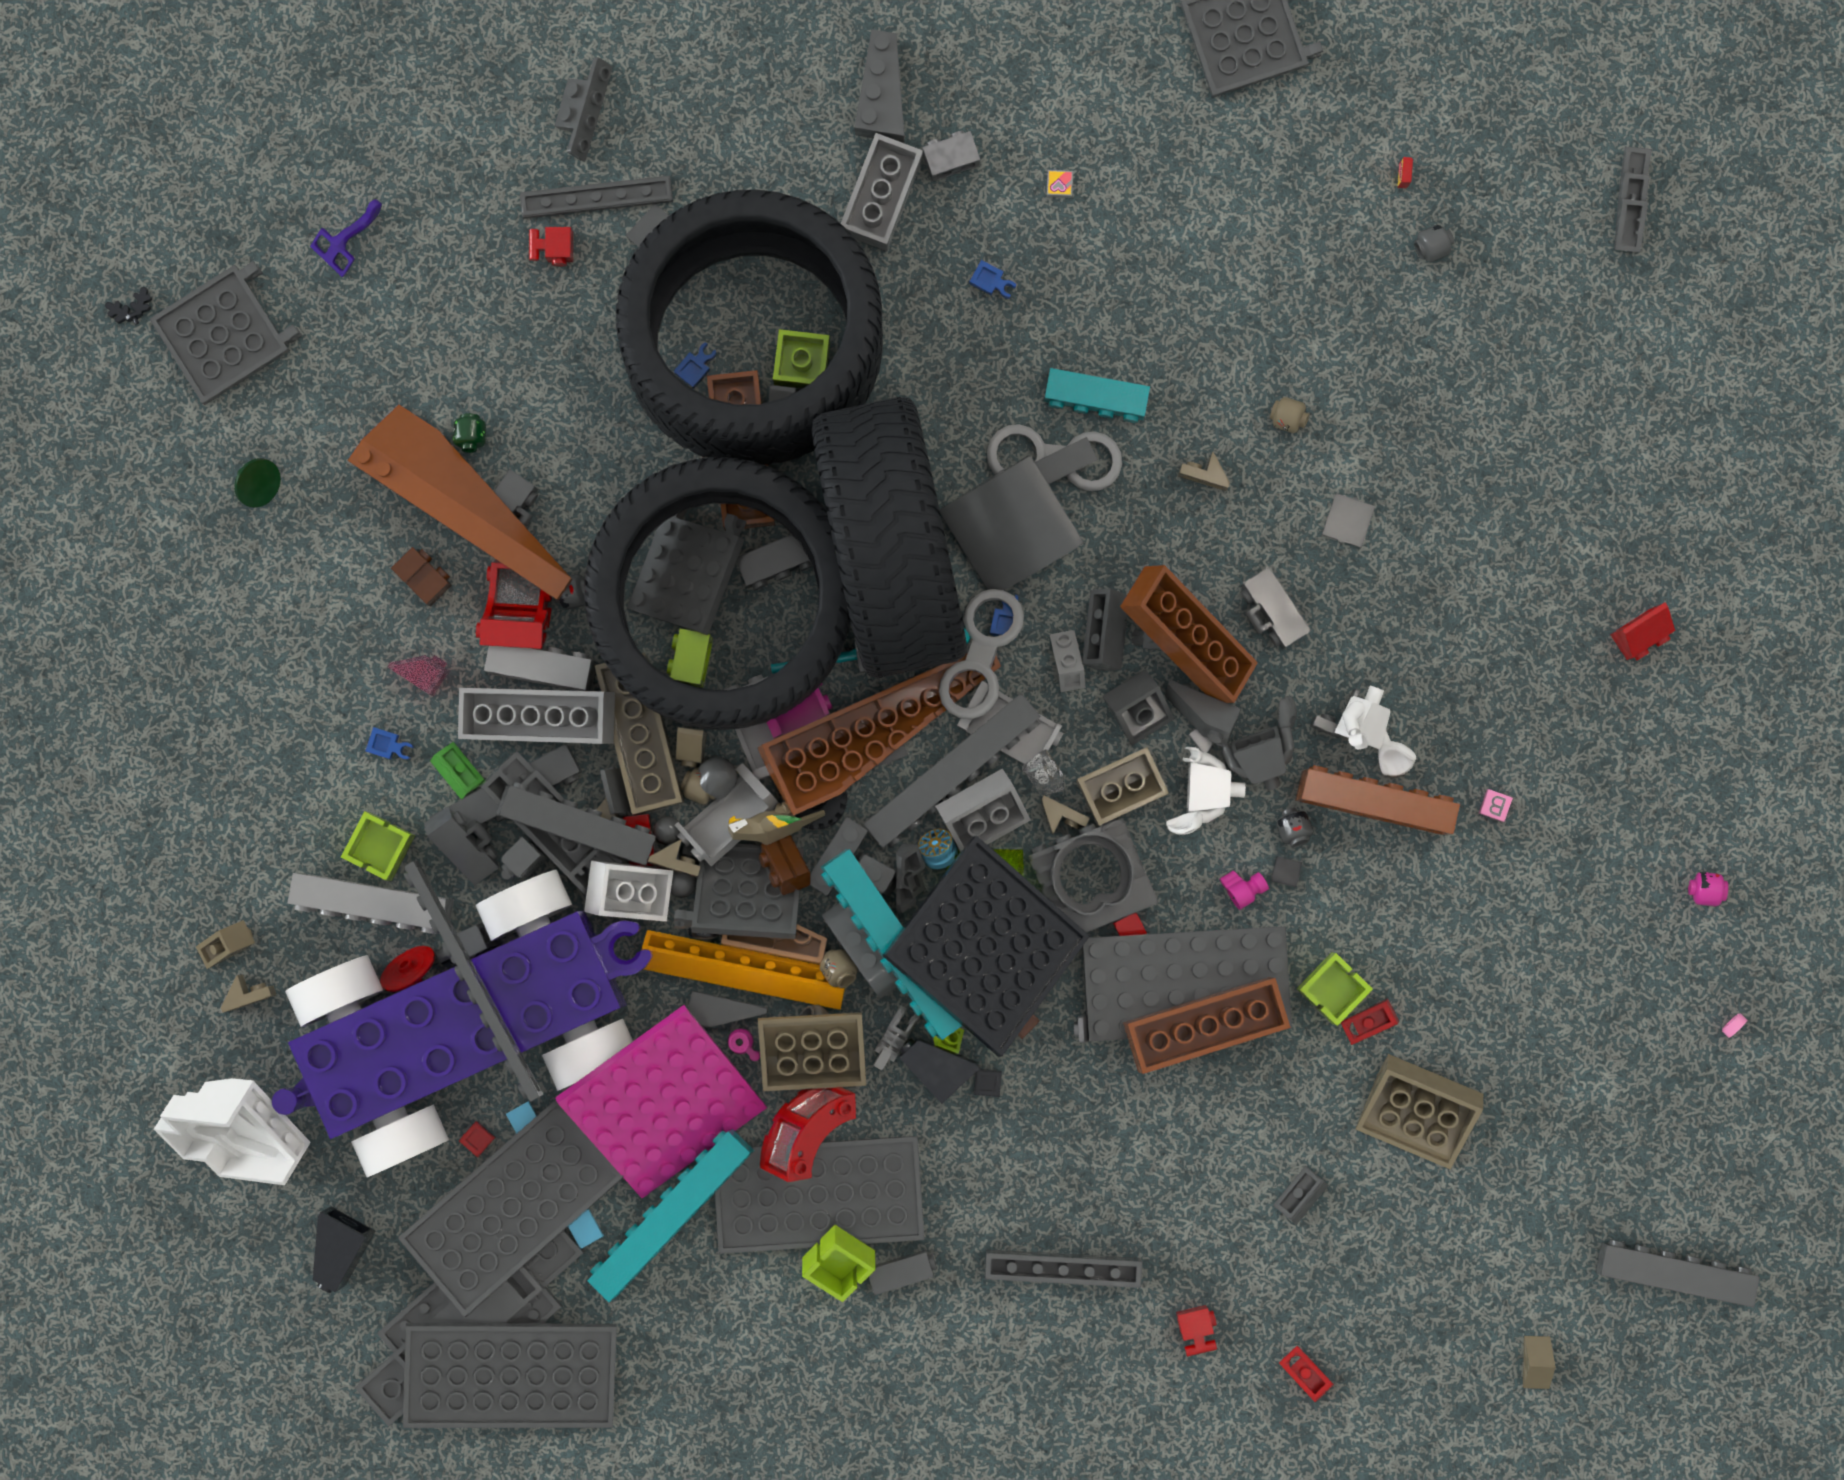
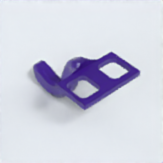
[310,199,382,277]

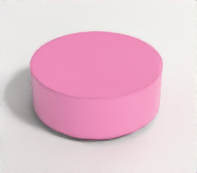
[1722,1014,1747,1038]

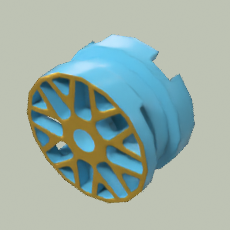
[918,829,958,869]

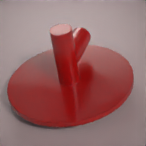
[380,946,435,992]

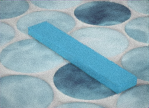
[506,1101,604,1249]

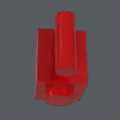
[529,227,573,267]
[1176,1305,1217,1357]

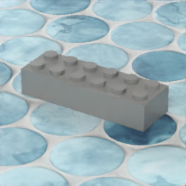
[458,688,615,744]
[287,873,454,934]

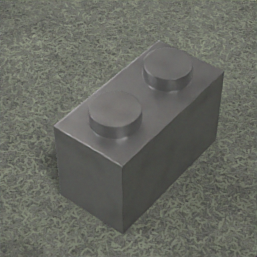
[923,131,980,182]

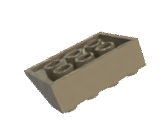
[758,1012,866,1091]
[1356,1054,1483,1170]

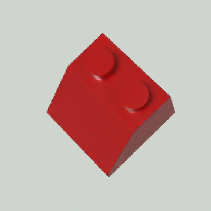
[1610,602,1675,661]

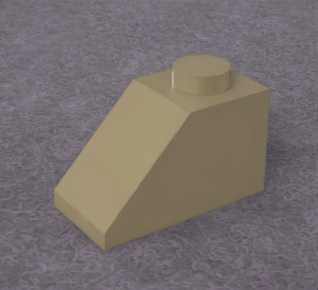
[676,727,707,768]
[196,920,255,969]

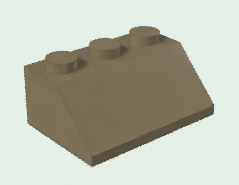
[1076,747,1169,826]

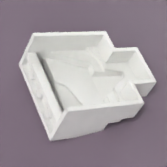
[154,1078,311,1185]

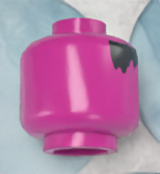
[1688,872,1728,907]

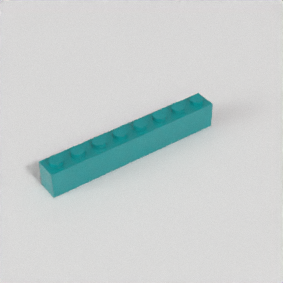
[821,849,962,1040]
[587,1129,755,1303]

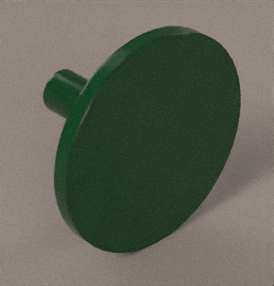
[234,458,281,508]

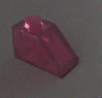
[387,655,450,697]

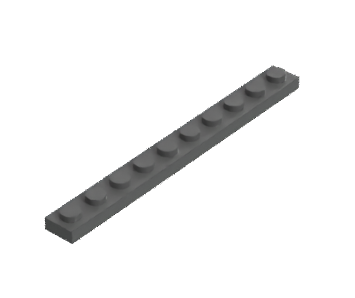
[404,861,543,1102]

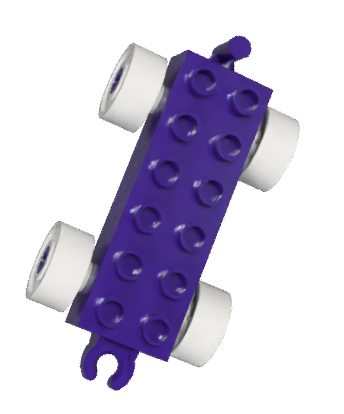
[272,870,653,1177]

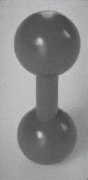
[654,816,696,898]

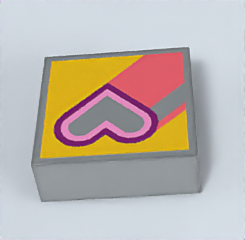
[1046,170,1073,198]

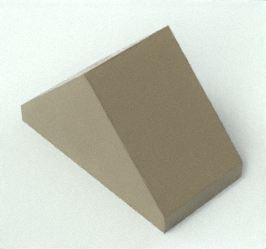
[1523,1336,1556,1389]

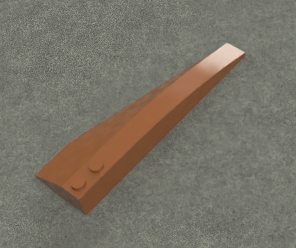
[348,405,572,600]
[757,653,1001,816]

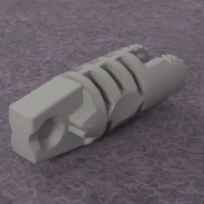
[873,1005,920,1071]

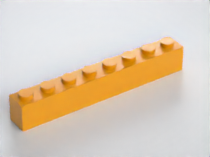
[641,930,845,1010]

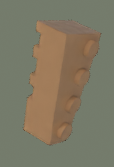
[721,924,828,965]

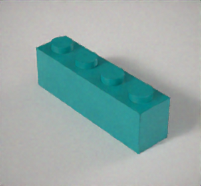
[1044,368,1150,423]

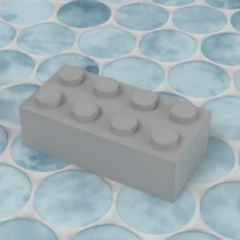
[841,133,923,251]
[484,646,597,691]

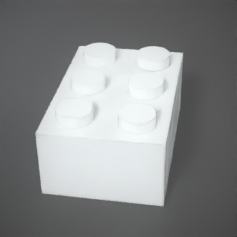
[584,860,673,921]

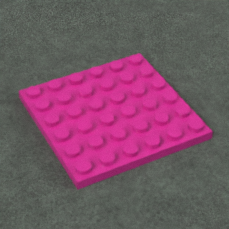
[555,1005,767,1198]

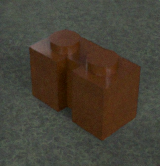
[391,547,452,607]

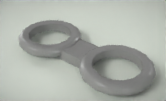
[986,424,1122,491]
[939,589,1024,719]

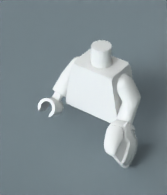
[1335,686,1416,777]
[1166,747,1246,835]

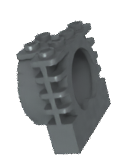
[1028,818,1158,932]

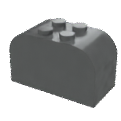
[821,902,898,999]

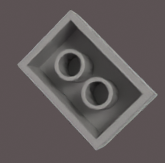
[935,768,1031,852]

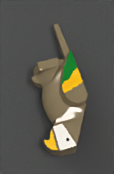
[728,802,825,845]

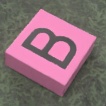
[1479,789,1513,822]

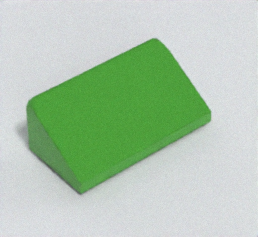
[430,742,485,800]

